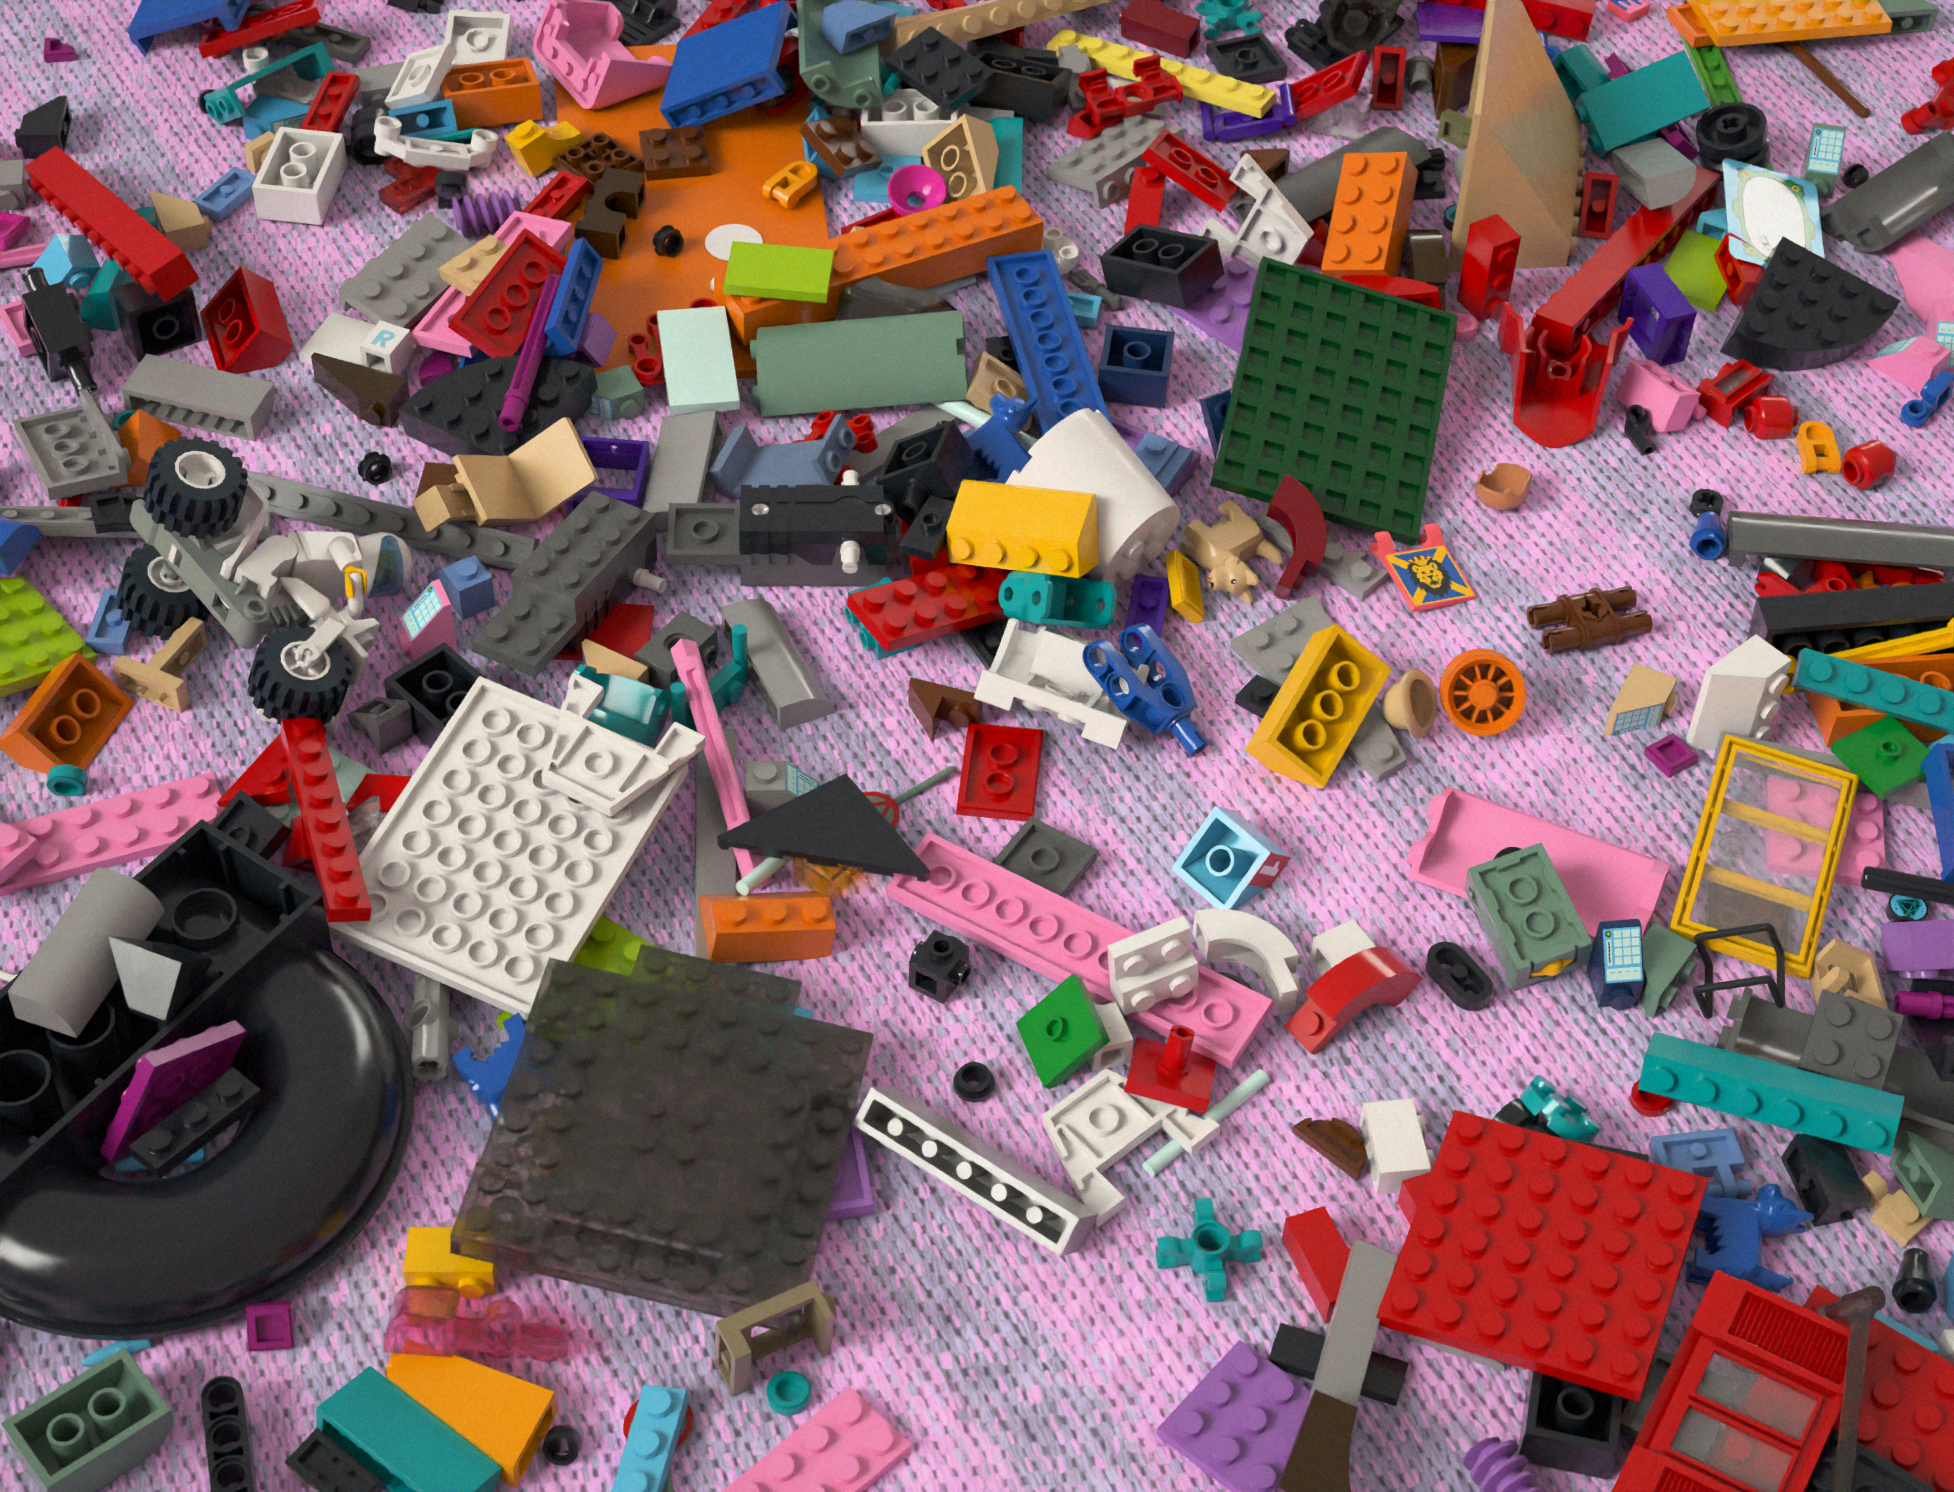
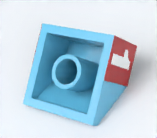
[1171,806,1291,910]

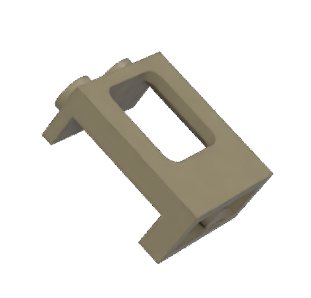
[714,1280,837,1397]

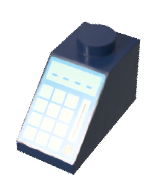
[1586,919,1644,1010]

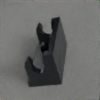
[1780,1134,1871,1227]

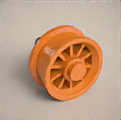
[1439,648,1527,736]

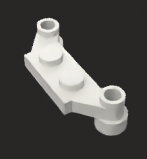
[243,46,326,106]
[374,116,498,172]

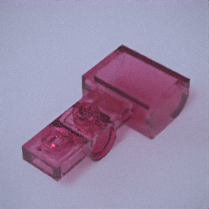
[384,1285,570,1362]

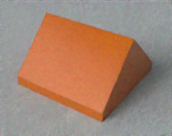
[109,409,181,489]

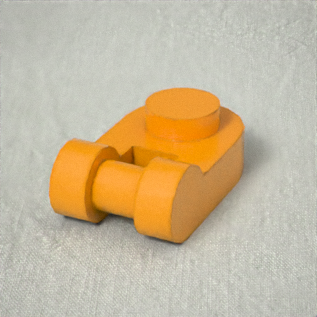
[762,161,818,210]
[1796,421,1841,474]

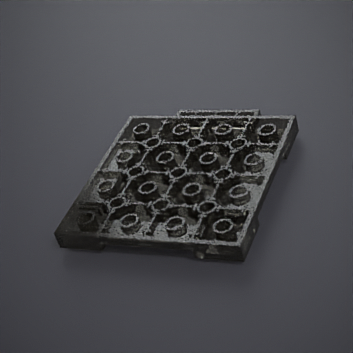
[450,944,874,1335]

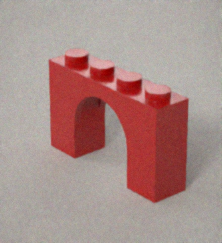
[1281,1172,1431,1324]

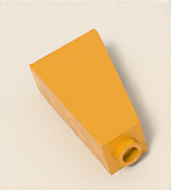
[385,1337,557,1488]

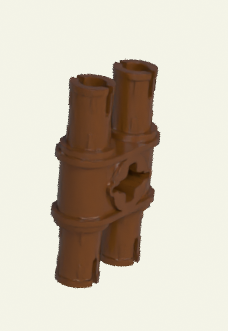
[1526,585,1653,654]

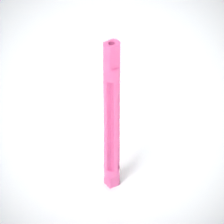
[671,638,771,889]

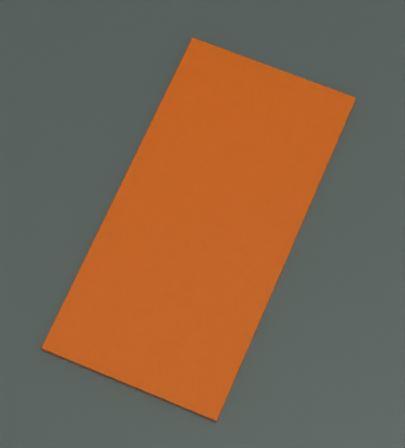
[555,44,841,383]

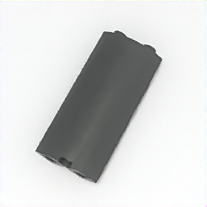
[1230,127,1432,225]
[1819,129,1954,252]
[1726,510,1954,581]
[1716,987,1954,1135]

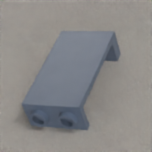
[709,414,856,498]

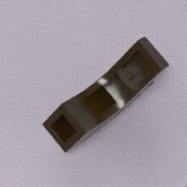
[1401,229,1448,312]

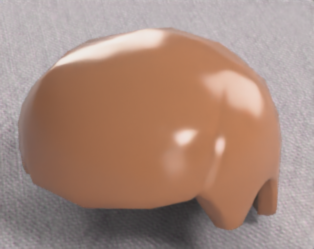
[1475,463,1532,511]

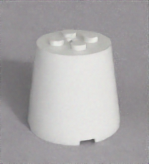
[1006,408,1180,589]

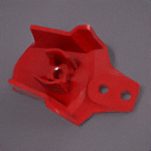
[1497,301,1634,448]

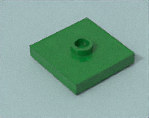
[1831,716,1930,800]
[1015,974,1111,1089]

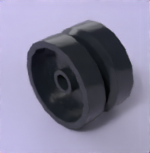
[1695,102,1771,182]

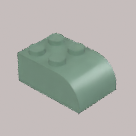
[1,1347,173,1492]

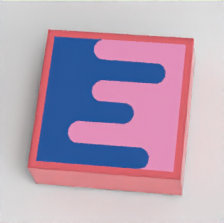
[1606,0,1650,23]

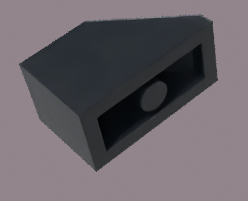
[15,95,72,159]

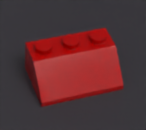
[200,266,294,374]

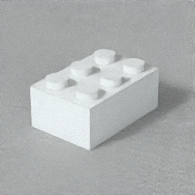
[252,127,348,225]

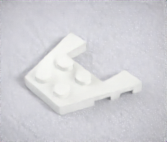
[1198,153,1315,267]
[541,672,706,817]
[1042,1068,1220,1229]

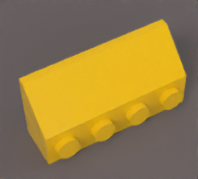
[946,480,1099,578]
[1245,624,1392,789]

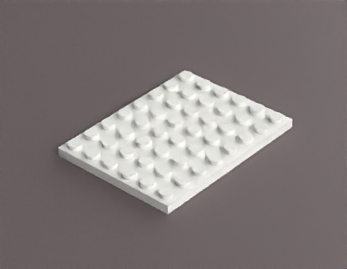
[326,676,689,1024]

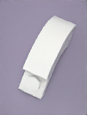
[1193,908,1301,1015]

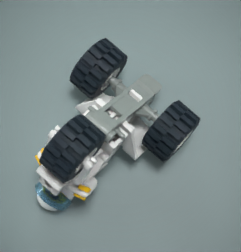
[117,436,413,725]

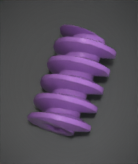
[452,188,522,238]
[1462,1437,1547,1492]

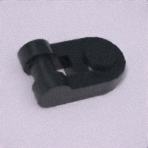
[435,171,473,209]

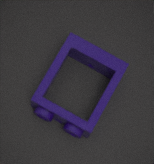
[1617,262,1697,367]
[566,436,651,516]

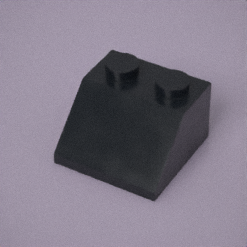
[112,282,203,363]

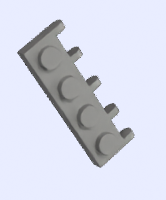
[1254,509,1391,601]

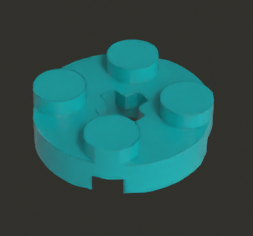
[1520,1074,1602,1143]

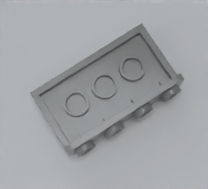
[1046,114,1185,209]
[339,212,475,329]
[11,388,132,501]

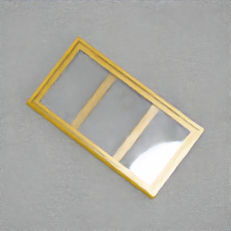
[1668,734,1860,980]

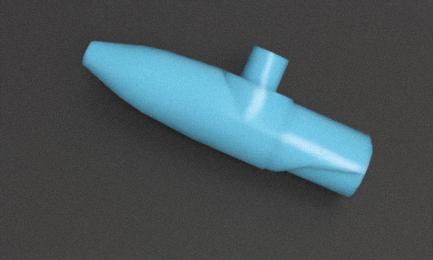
[81,1339,152,1367]

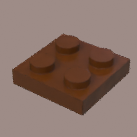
[799,115,884,178]
[639,126,711,181]

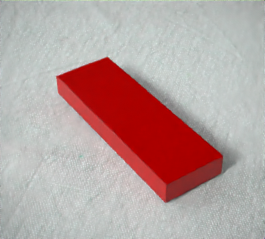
[300,71,360,133]

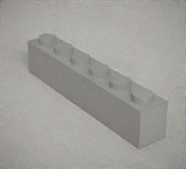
[853,1085,1099,1256]

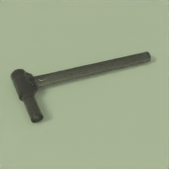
[1818,1286,1886,1492]

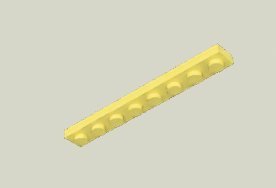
[1047,28,1276,119]

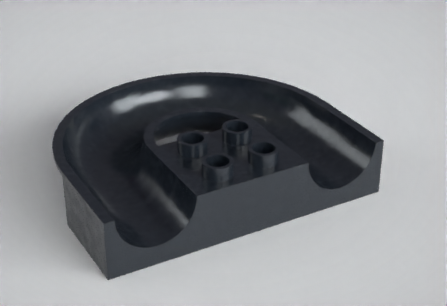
[0,819,415,1341]

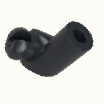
[1624,404,1656,456]

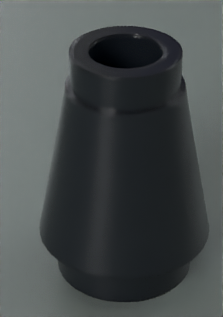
[1892,1248,1937,1313]

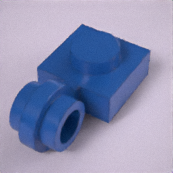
[1900,369,1954,427]

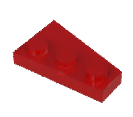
[217,724,327,808]

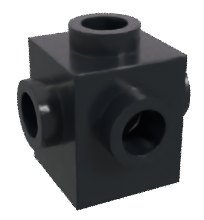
[908,929,972,1004]

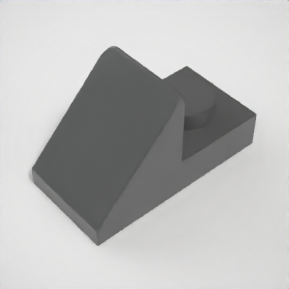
[346,697,413,755]

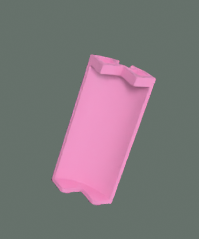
[1407,786,1671,943]

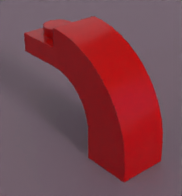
[1284,947,1423,1055]

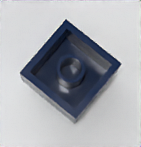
[1098,324,1175,408]

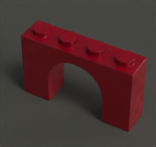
[1119,0,1200,60]

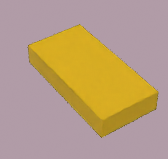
[1165,549,1205,623]

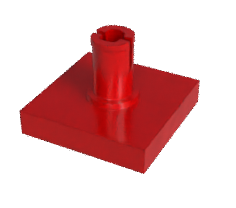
[1124,1025,1216,1113]

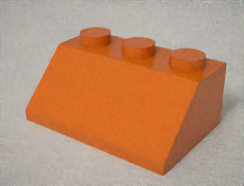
[439,57,543,131]
[0,652,135,775]
[699,891,837,963]

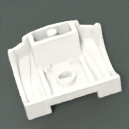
[974,618,1149,749]

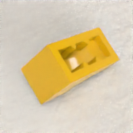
[504,119,585,178]

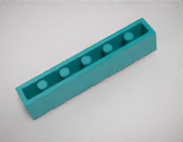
[1638,1032,1905,1156]

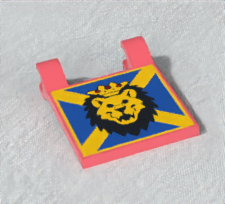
[1369,523,1477,612]

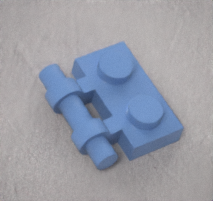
[1649,1128,1752,1199]

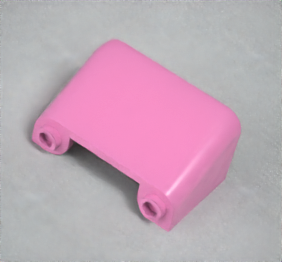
[533,0,672,110]

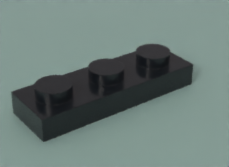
[129,1067,264,1179]

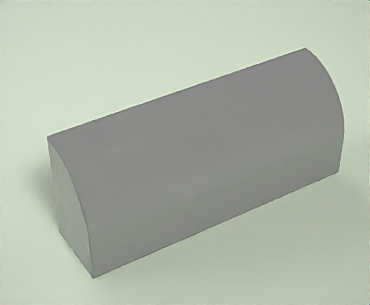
[1611,138,1696,210]
[121,354,275,442]
[643,410,726,533]
[721,599,836,731]
[8,866,165,1038]

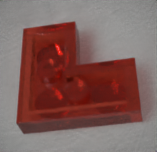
[378,155,442,215]

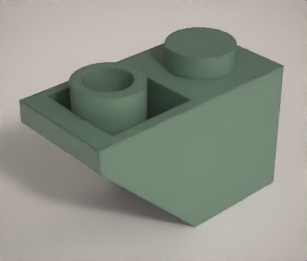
[1640,922,1698,1018]

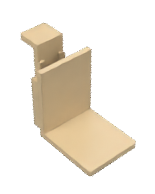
[413,417,599,532]

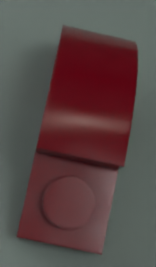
[1266,474,1327,600]

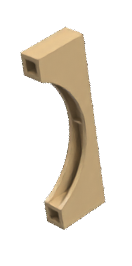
[879,0,1113,57]

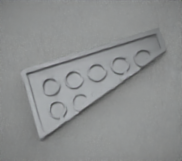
[1231,594,1408,783]

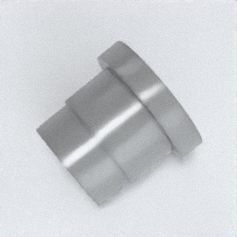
[1404,55,1434,93]

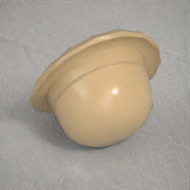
[1382,669,1438,739]

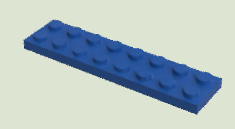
[986,249,1112,437]

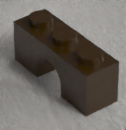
[574,167,646,260]

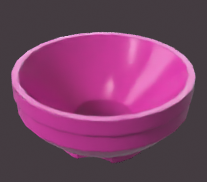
[887,164,947,217]

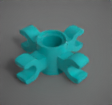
[1195,0,1264,40]
[1155,1198,1263,1302]

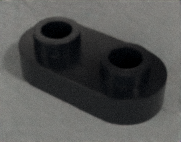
[1425,942,1493,1011]

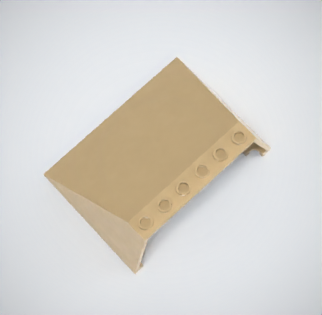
[1447,0,1586,272]

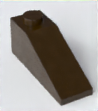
[311,352,410,428]

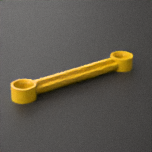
[1781,617,1954,694]

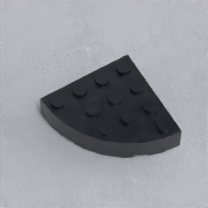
[1720,236,1900,372]
[398,355,598,457]

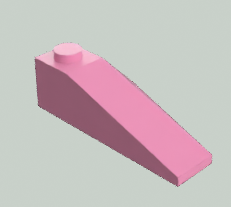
[1886,230,1954,325]

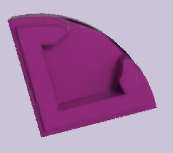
[43,38,77,63]
[419,350,454,387]

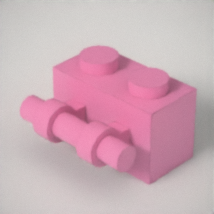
[1614,360,1706,433]

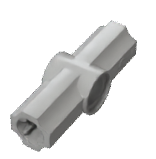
[403,973,459,1082]

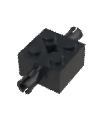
[22,267,98,397]
[875,420,975,522]

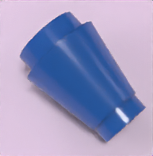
[1690,511,1726,560]

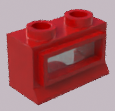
[1696,359,1775,428]

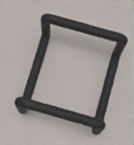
[1693,923,1785,1019]

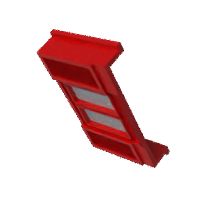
[1611,1269,1871,1492]

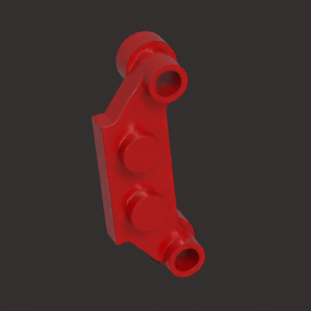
[1901,57,1954,135]

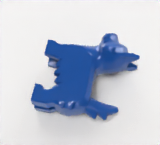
[965,392,1039,484]
[451,1012,592,1133]
[1686,1184,1814,1294]

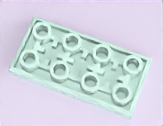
[657,306,740,415]

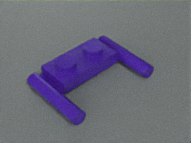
[1199,83,1297,142]

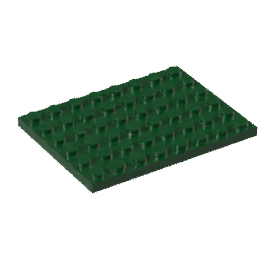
[1210,256,1458,546]

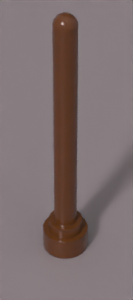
[1771,40,1870,118]

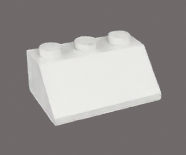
[861,89,959,157]
[1685,634,1791,750]

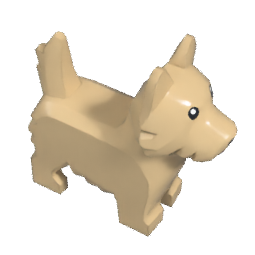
[1179,499,1283,603]

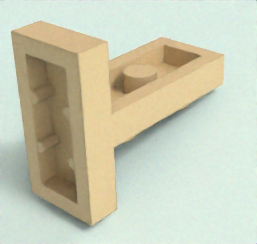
[112,617,209,713]

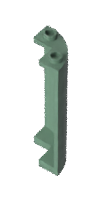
[797,0,883,109]
[750,310,969,417]

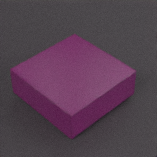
[1644,733,1699,778]
[245,1300,295,1352]

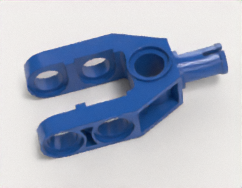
[1082,623,1210,757]

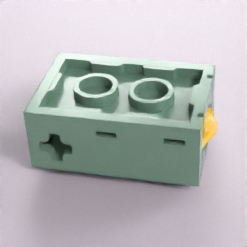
[1465,842,1593,991]

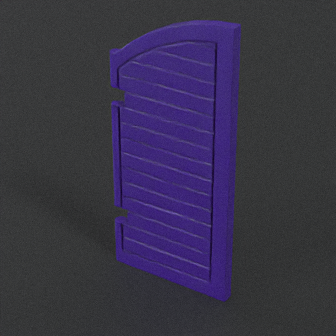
[1417,1,1485,43]

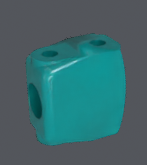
[998,571,1117,630]
[574,664,671,748]

